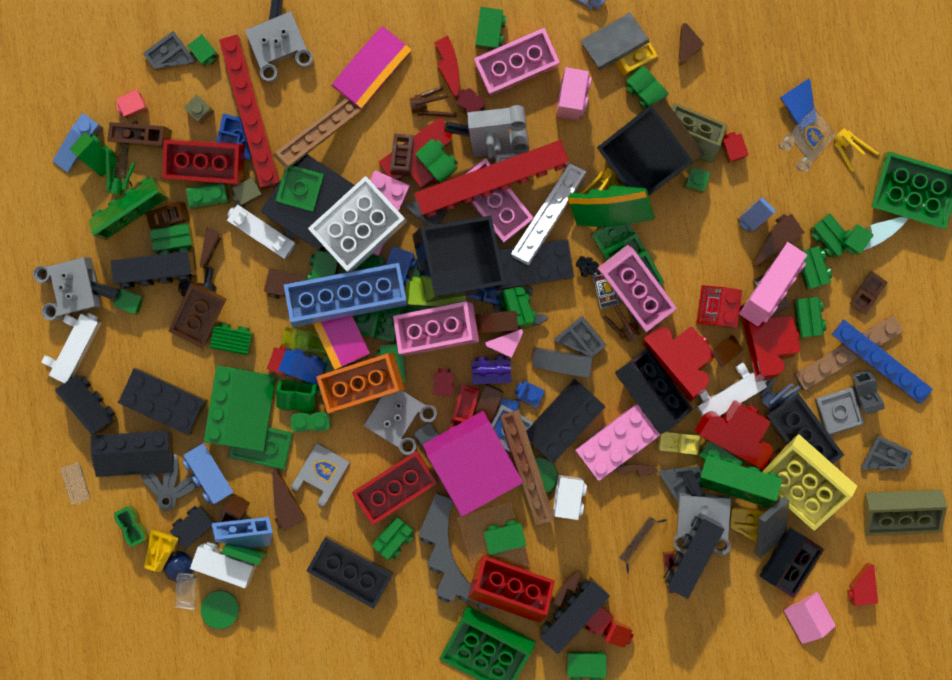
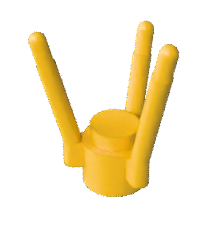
[833,128,879,173]
[580,168,619,194]

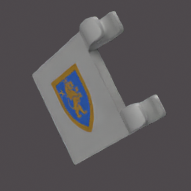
[291,443,350,507]

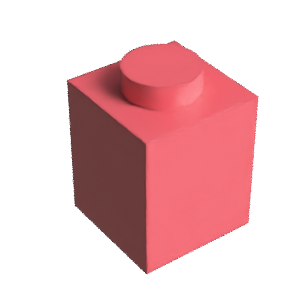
[116,90,148,119]

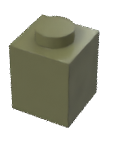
[184,95,214,124]
[231,177,263,207]

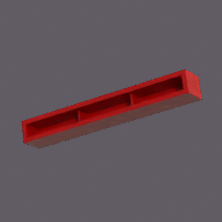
[219,34,280,190]
[414,140,569,218]

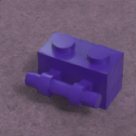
[472,356,511,384]

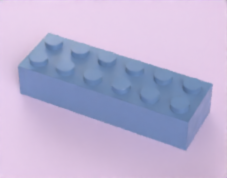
[284,263,407,327]

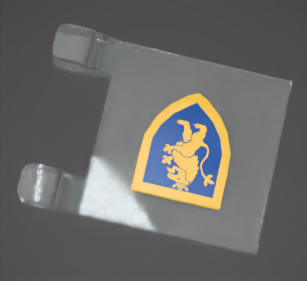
[778,108,836,172]

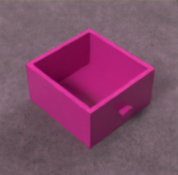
[423,411,523,517]

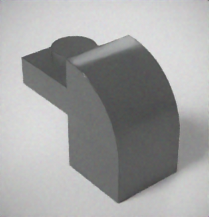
[851,370,885,414]

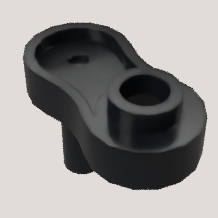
[178,267,217,297]

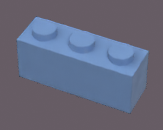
[182,443,233,505]

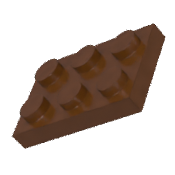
[169,281,227,349]

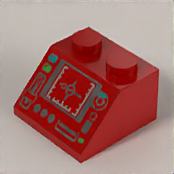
[696,285,742,329]

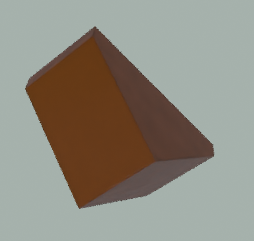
[678,23,704,65]

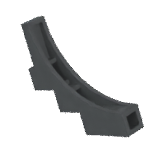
[418,492,493,610]

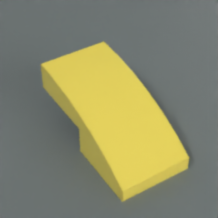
[657,432,700,455]

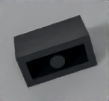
[170,506,216,549]

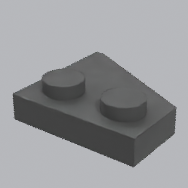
[554,315,607,357]
[861,435,913,470]

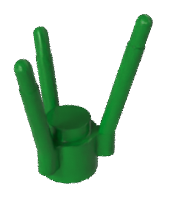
[105,149,136,194]

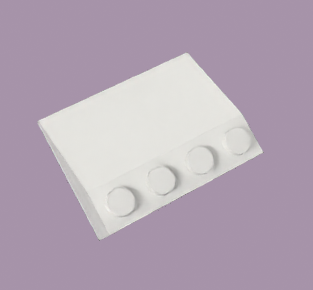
[308,176,407,272]

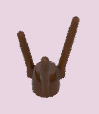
[410,87,457,117]
[603,305,640,342]

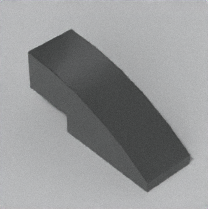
[532,347,592,378]

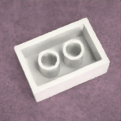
[552,475,587,520]
[190,542,257,588]

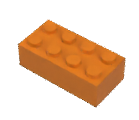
[316,353,405,413]

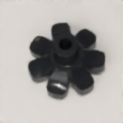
[576,256,599,277]

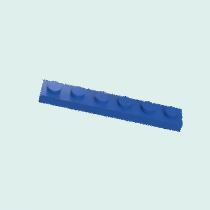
[831,320,933,404]

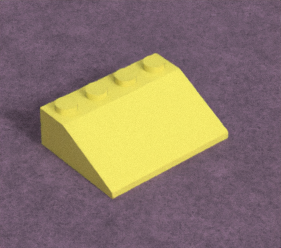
[762,434,857,531]

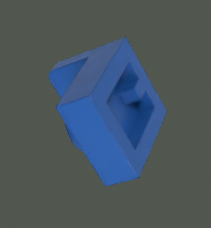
[514,380,545,408]

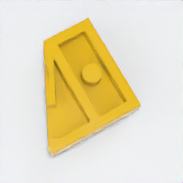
[729,507,767,542]
[144,530,178,572]

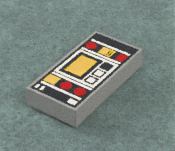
[592,272,619,309]

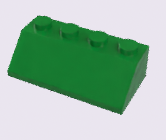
[698,455,783,508]

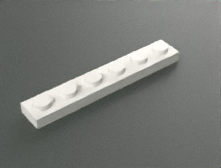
[511,163,586,265]

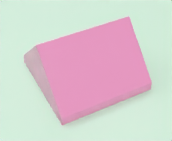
[485,329,523,358]
[784,592,836,644]

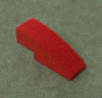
[434,35,460,99]
[449,384,480,429]

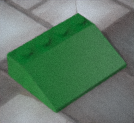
[871,151,952,229]
[89,177,168,240]
[204,366,276,452]
[439,605,536,680]

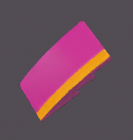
[332,26,411,110]
[312,316,370,370]

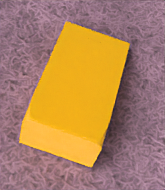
[615,41,658,76]

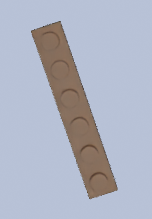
[273,98,369,170]
[794,315,903,390]
[500,410,555,525]

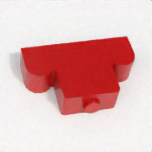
[378,117,452,189]
[739,303,801,382]
[642,327,714,402]
[695,400,773,470]

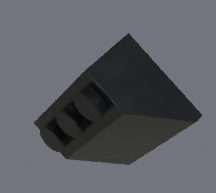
[55,375,117,435]
[759,527,825,598]

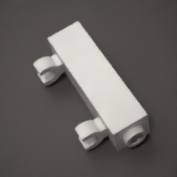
[227,204,297,260]
[41,312,102,383]
[696,363,767,417]

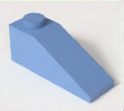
[53,113,103,173]
[738,197,776,232]
[211,517,273,548]

